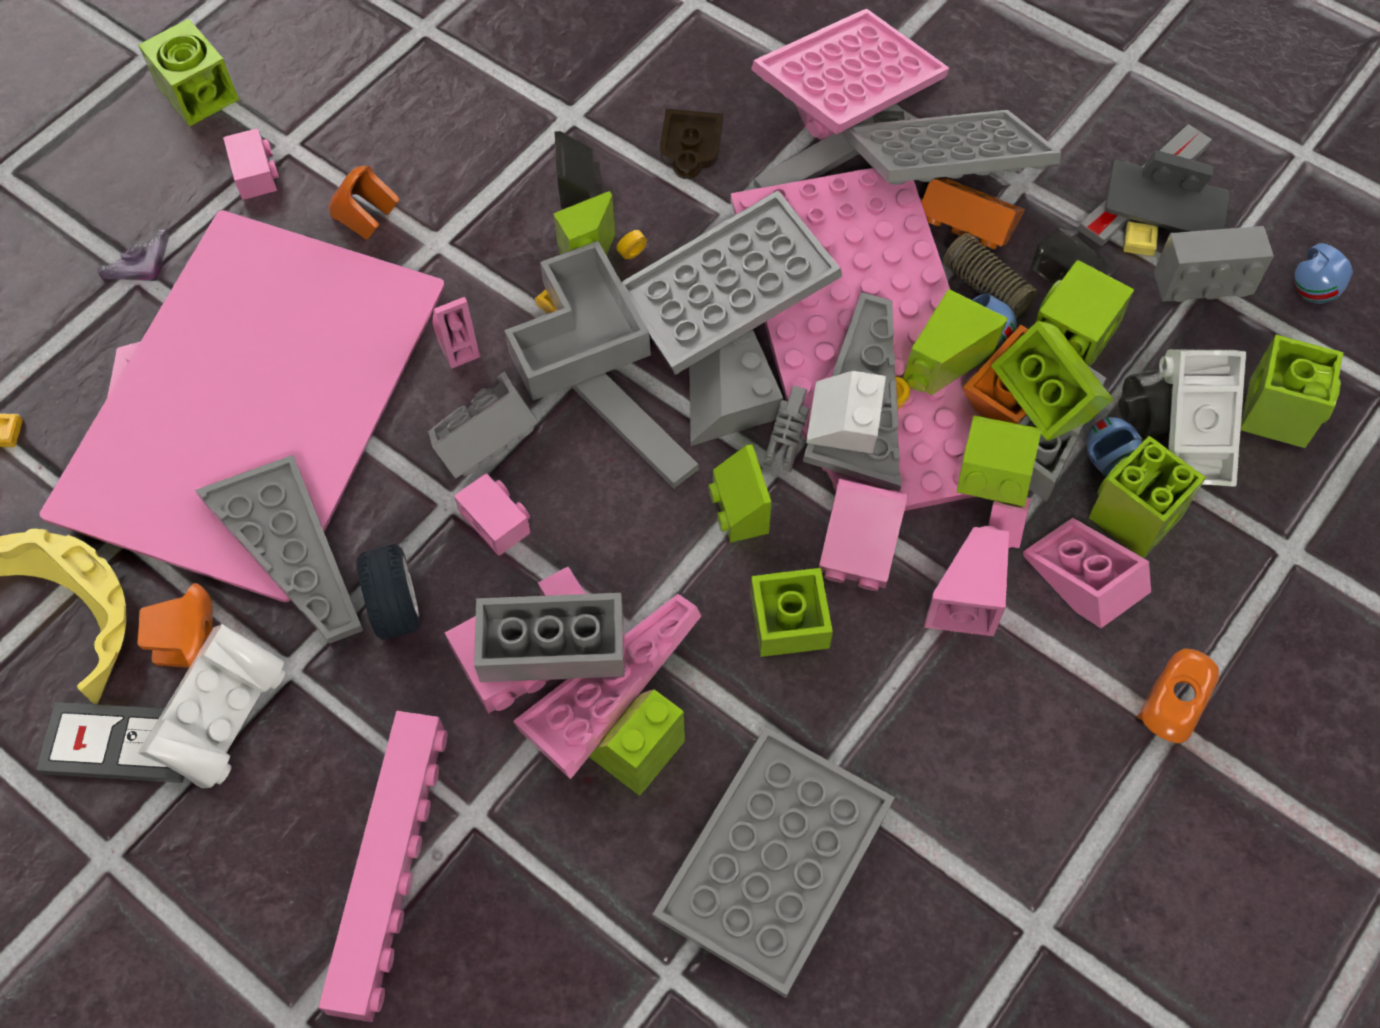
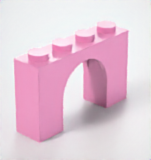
[445,567,585,714]

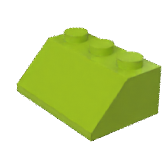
[991,321,1114,441]

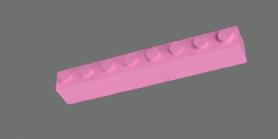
[318,711,448,1022]

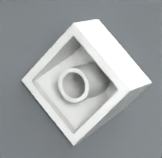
[806,371,886,454]

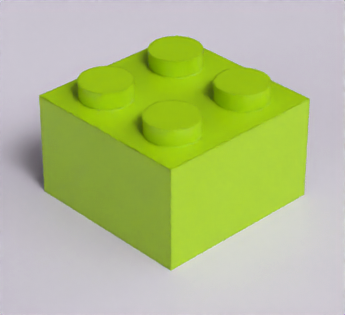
[750,568,833,657]

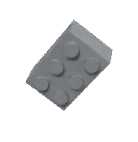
[1154,226,1274,302]

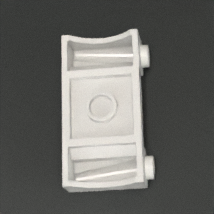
[1159,349,1246,486]
[138,624,286,788]

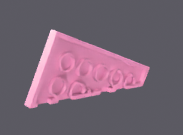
[513,594,701,780]

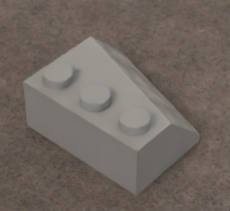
[689,329,783,446]
[428,371,538,479]

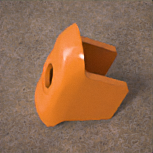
[328,165,400,240]
[138,583,213,668]
[1137,648,1220,743]

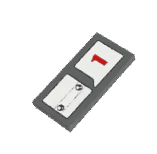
[36,702,184,783]

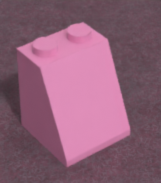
[819,479,908,591]
[924,526,1009,636]

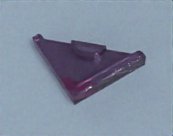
[98,229,170,281]

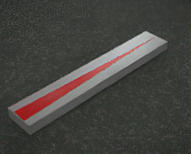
[1078,124,1212,247]

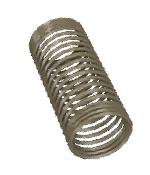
[943,233,1037,319]

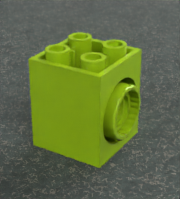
[138,19,239,127]
[1035,260,1134,367]
[1240,334,1344,448]
[1089,436,1206,558]

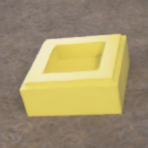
[1123,221,1158,256]

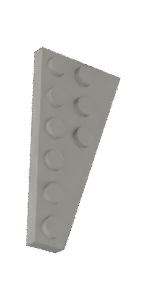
[803,292,901,491]
[195,455,363,644]

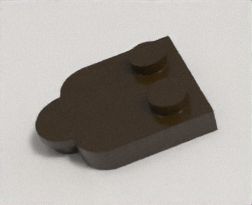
[660,108,724,179]

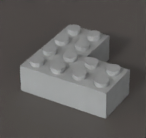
[504,241,651,401]

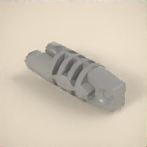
[763,386,810,473]

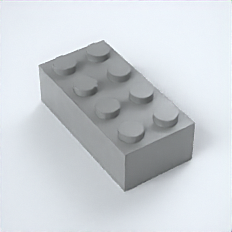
[474,593,625,682]

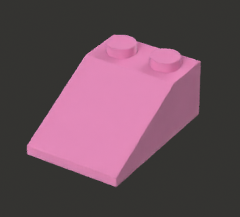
[1023,518,1151,628]

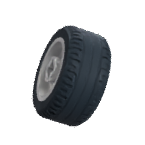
[357,544,421,640]

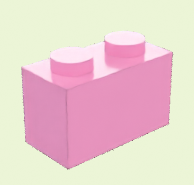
[223,128,279,200]
[454,473,531,556]

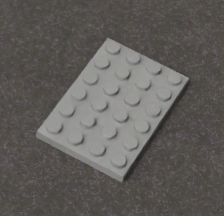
[844,110,1061,185]
[621,191,842,375]
[652,726,895,998]

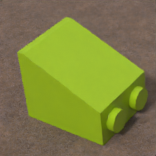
[903,289,1008,395]
[589,689,685,796]

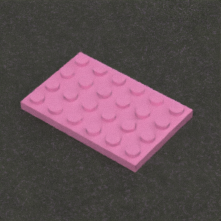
[751,8,949,135]

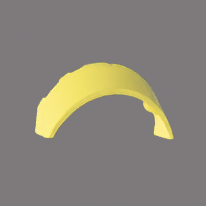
[0,529,126,704]

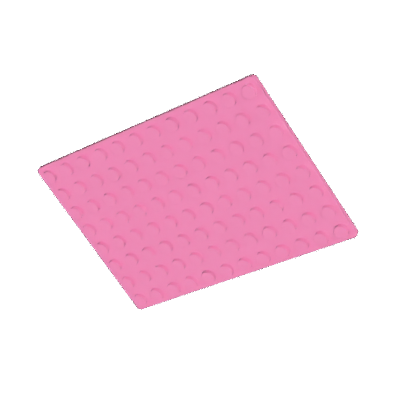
[39,210,445,602]

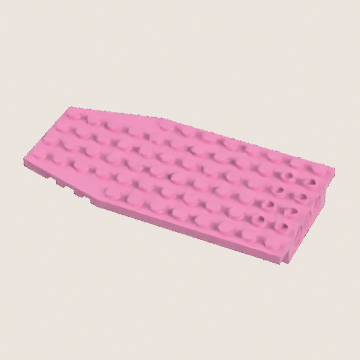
[731,168,980,511]

